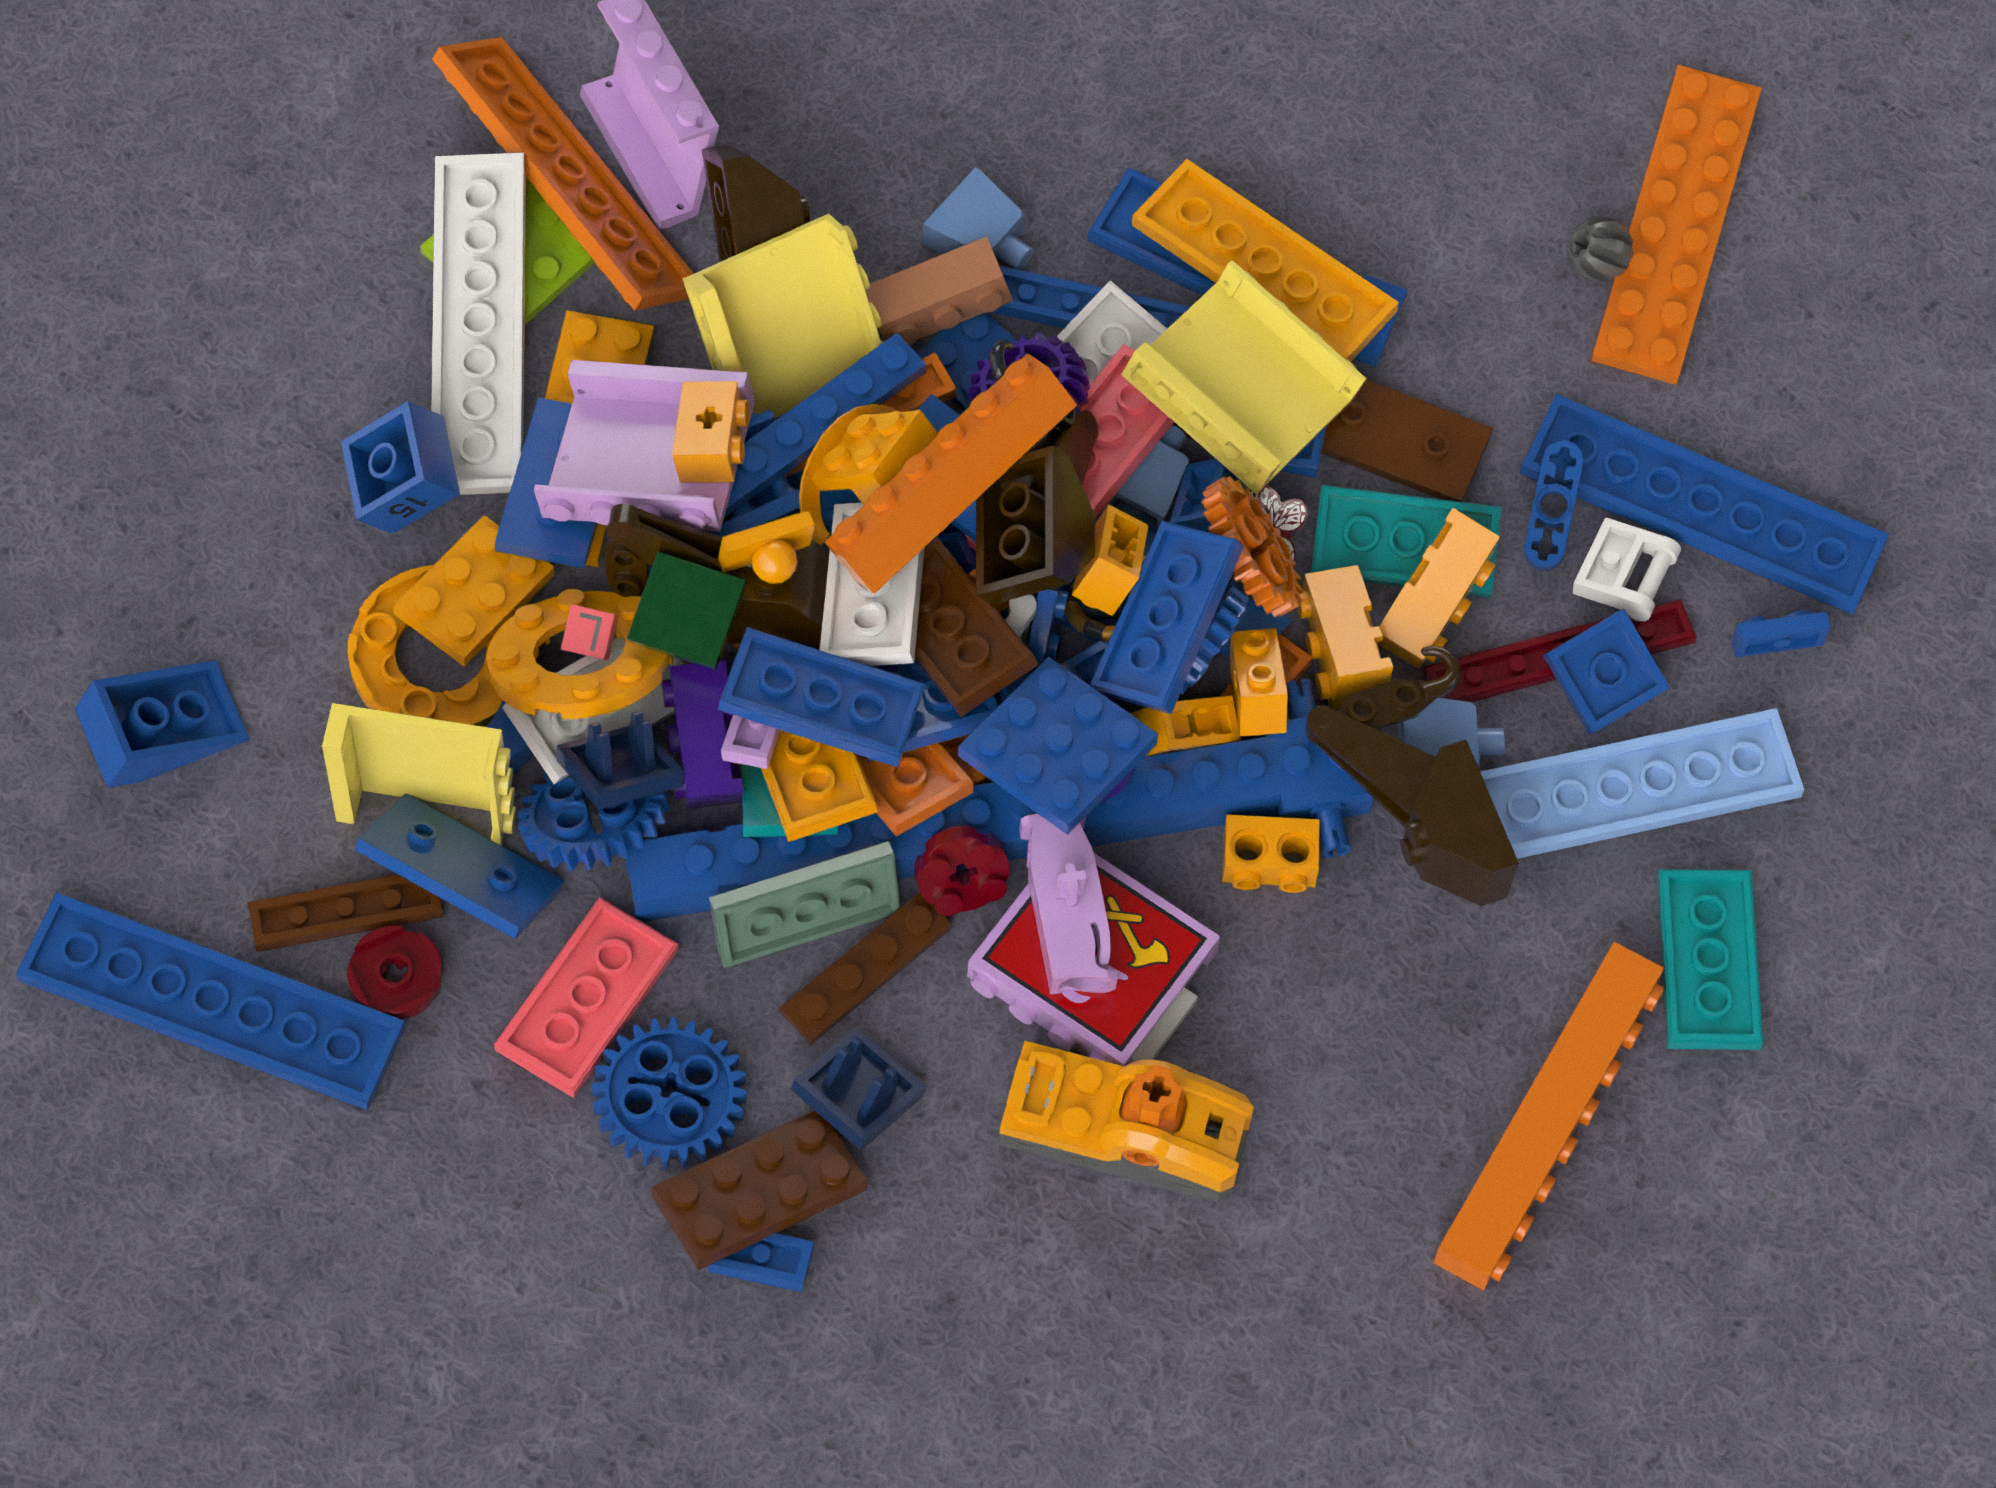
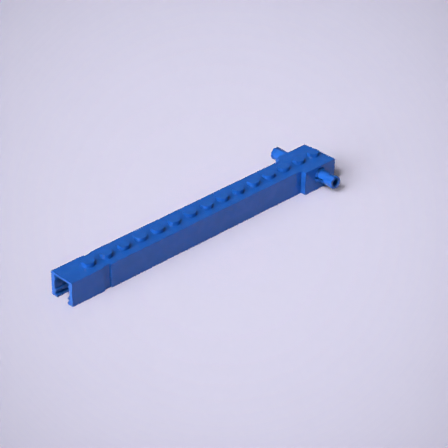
[625,679,1373,922]

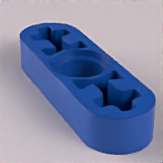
[1524,440,1583,571]

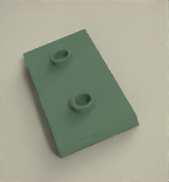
[709,841,901,968]

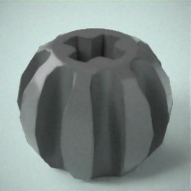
[1567,216,1634,282]

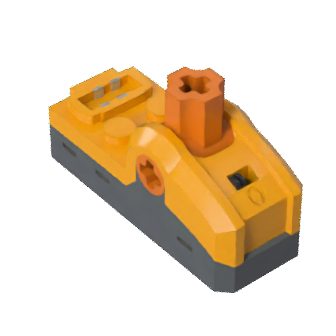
[998,1041,1254,1202]

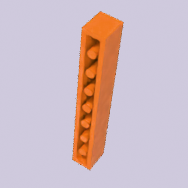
[1433,942,1665,1291]

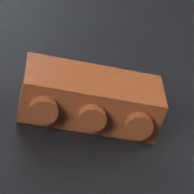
[865,236,1013,345]

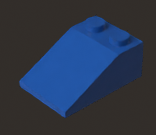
[74,660,250,788]

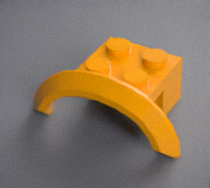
[799,404,938,545]

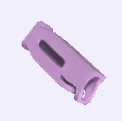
[1019,814,1118,995]

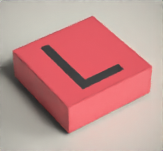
[561,604,619,661]

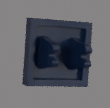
[557,711,683,810]
[791,1027,926,1150]

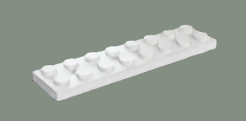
[431,153,526,495]

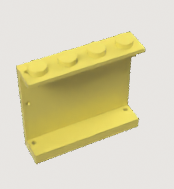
[683,214,884,418]
[1121,260,1367,495]
[322,703,517,846]

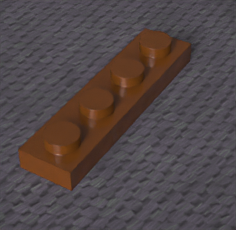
[248,874,443,952]
[780,892,952,1045]

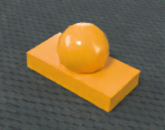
[718,511,815,584]

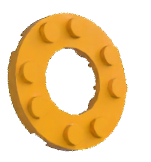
[348,565,503,727]
[487,589,674,719]

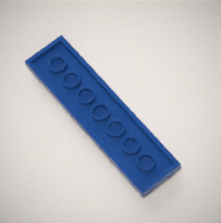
[1520,394,1889,615]
[16,893,406,1110]

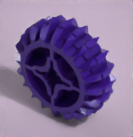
[967,332,1090,445]

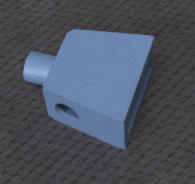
[922,167,1034,270]
[1109,425,1190,530]
[1398,698,1505,767]

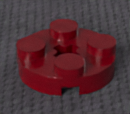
[914,826,1010,916]
[347,925,443,1020]

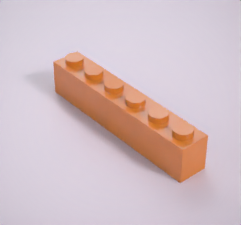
[824,353,1077,594]

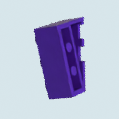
[661,660,744,810]

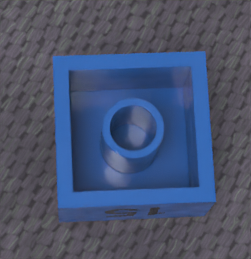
[341,401,460,533]

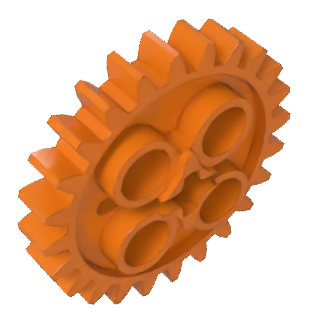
[1202,476,1303,617]

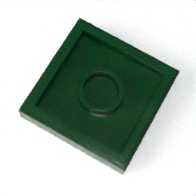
[627,552,747,671]

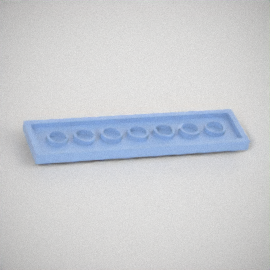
[1481,708,1804,859]

